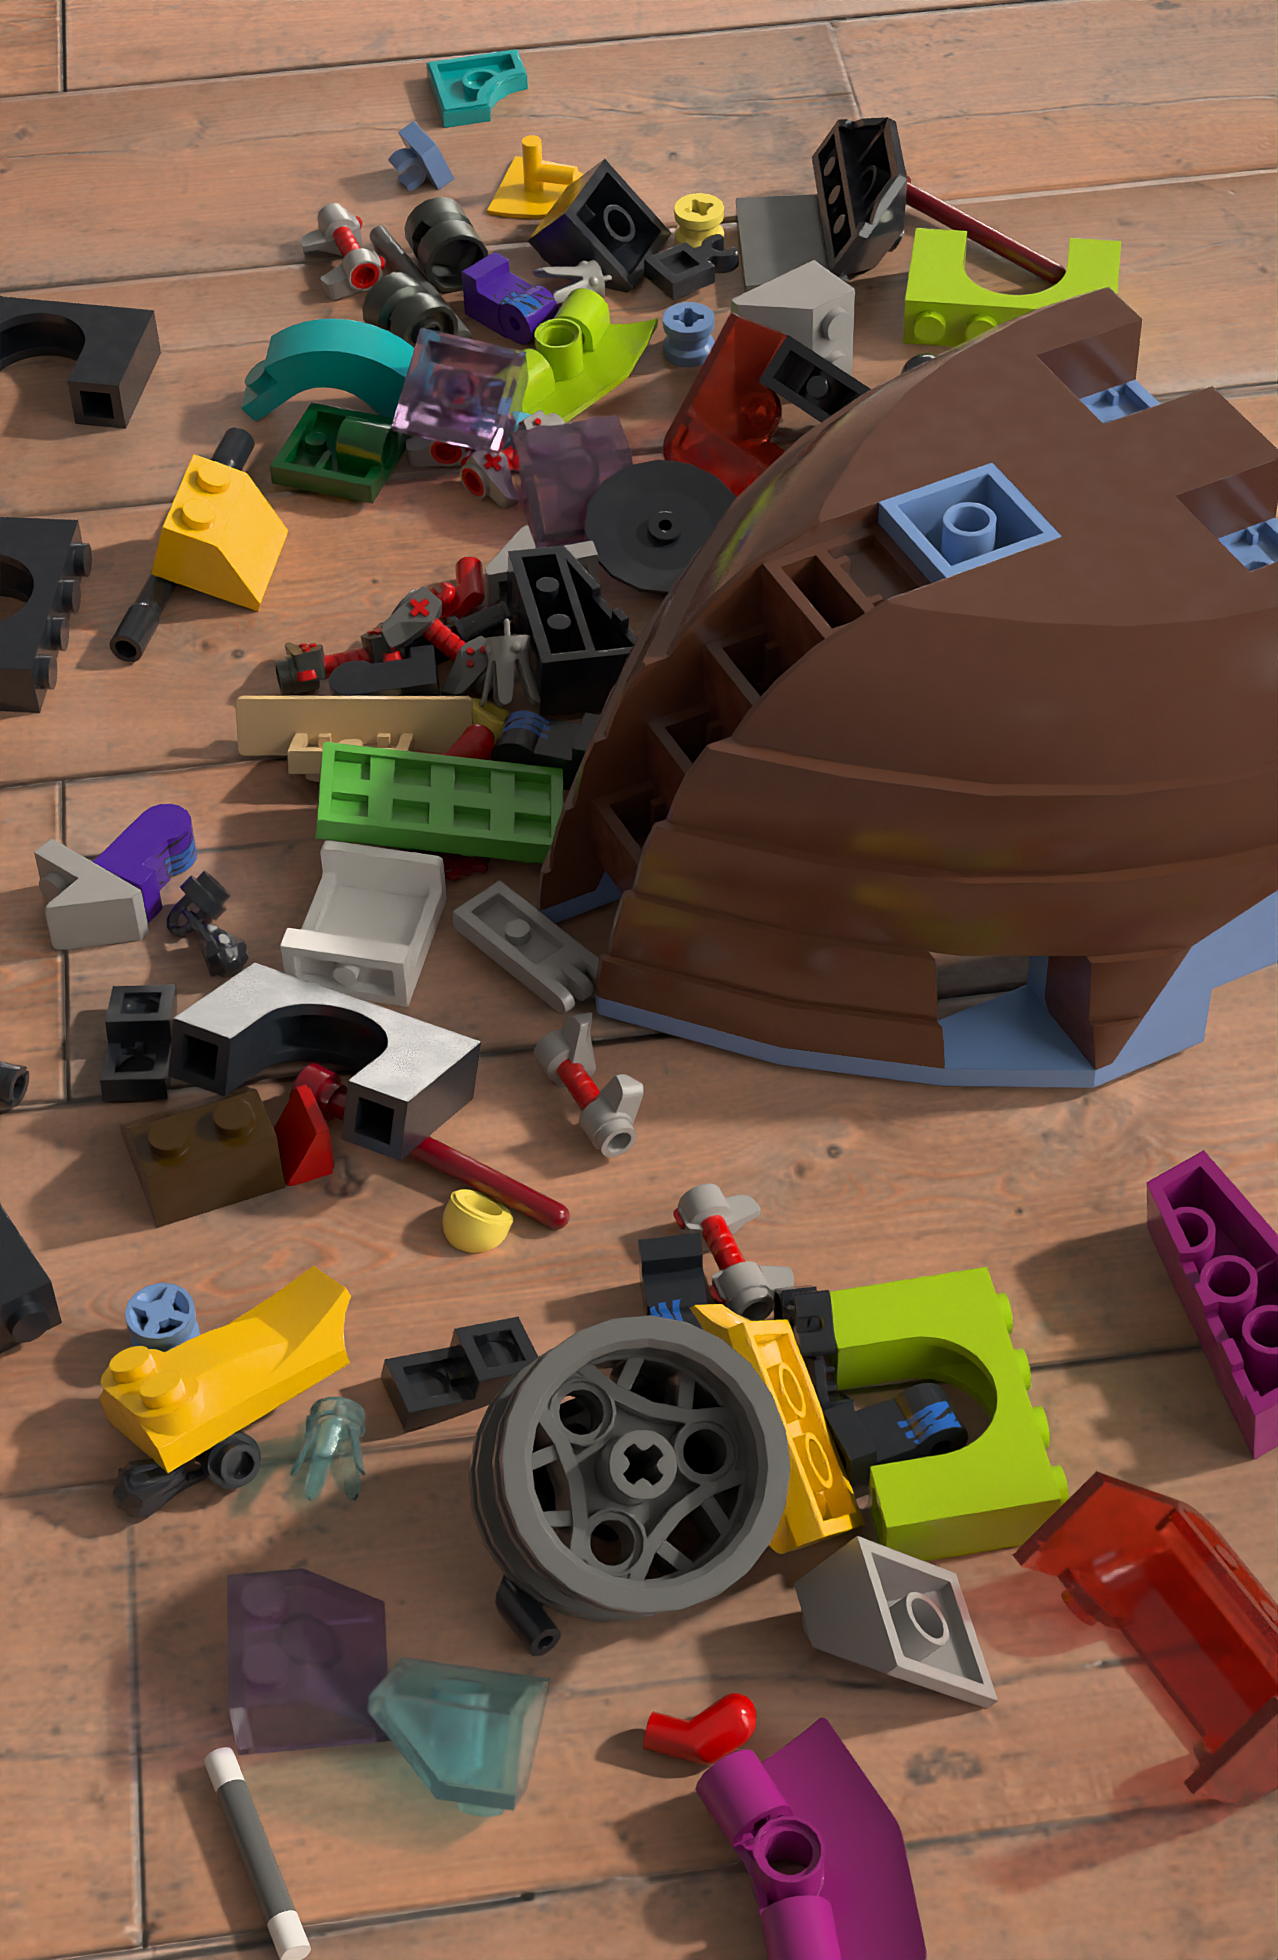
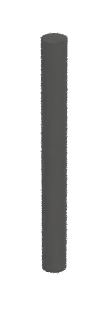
[369,226,472,348]

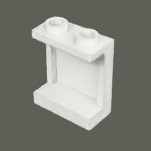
[280,840,447,1007]

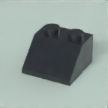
[527,159,672,293]

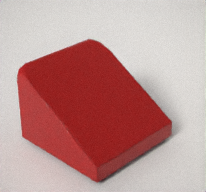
[273,1084,335,1186]

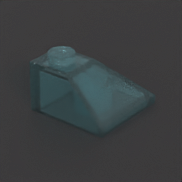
[368,1657,550,1817]

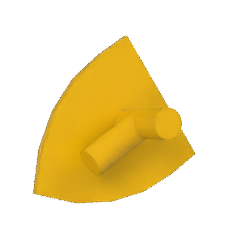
[487,135,583,219]

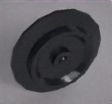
[584,459,737,595]

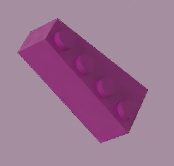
[1146,1150,1278,1460]

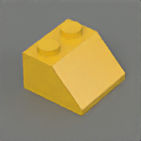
[151,454,288,612]

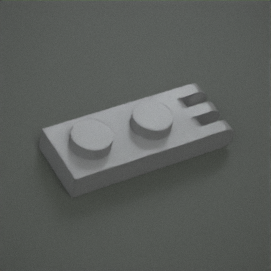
[453,880,599,1014]

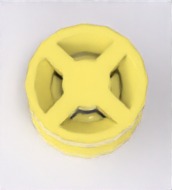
[674,193,724,248]

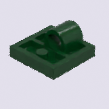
[270,402,412,504]

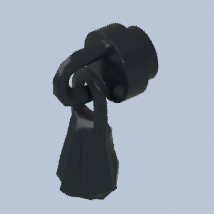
[167,870,249,978]
[112,1430,261,1518]

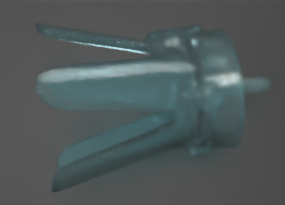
[289,1396,366,1501]

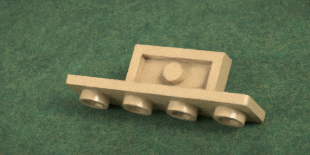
[235,696,473,782]

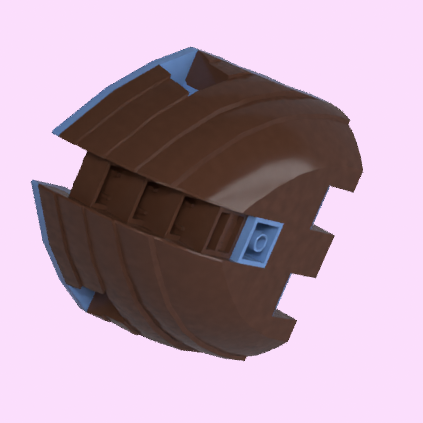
[537,287,1278,1088]

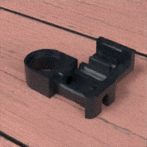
[773,1285,855,1411]

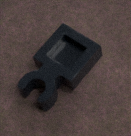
[644,234,739,300]

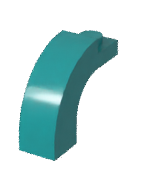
[241,319,434,422]

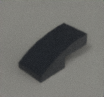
[100,984,177,1101]
[381,1316,538,1431]

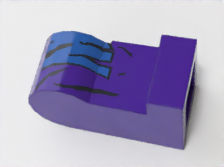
[462,252,559,345]
[93,804,197,924]

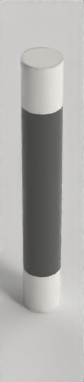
[204,1747,311,1960]

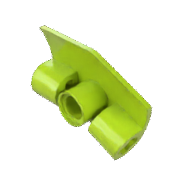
[487,288,658,423]

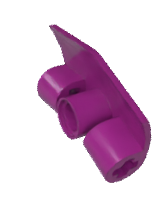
[695,1717,927,1960]

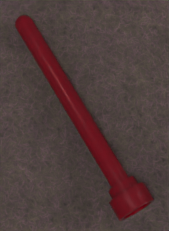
[906,172,1066,285]
[289,1063,570,1230]

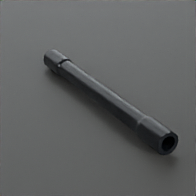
[109,427,255,662]

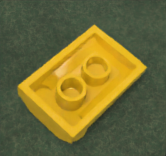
[99,1265,351,1473]
[690,1304,866,1554]

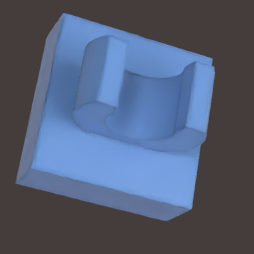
[388,121,454,191]

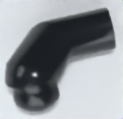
[495,1574,561,1656]

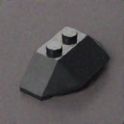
[812,117,907,277]

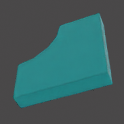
[426,49,528,128]

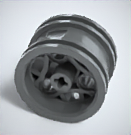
[468,1315,791,1622]

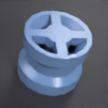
[662,302,715,367]
[125,1283,200,1352]

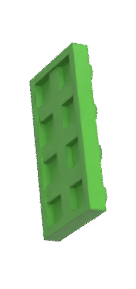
[315,742,563,863]

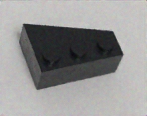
[507,545,638,716]

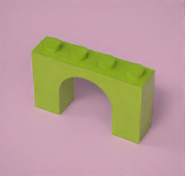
[903,228,1121,347]
[827,1267,1069,1562]

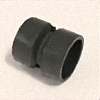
[404,197,488,292]
[362,272,458,364]

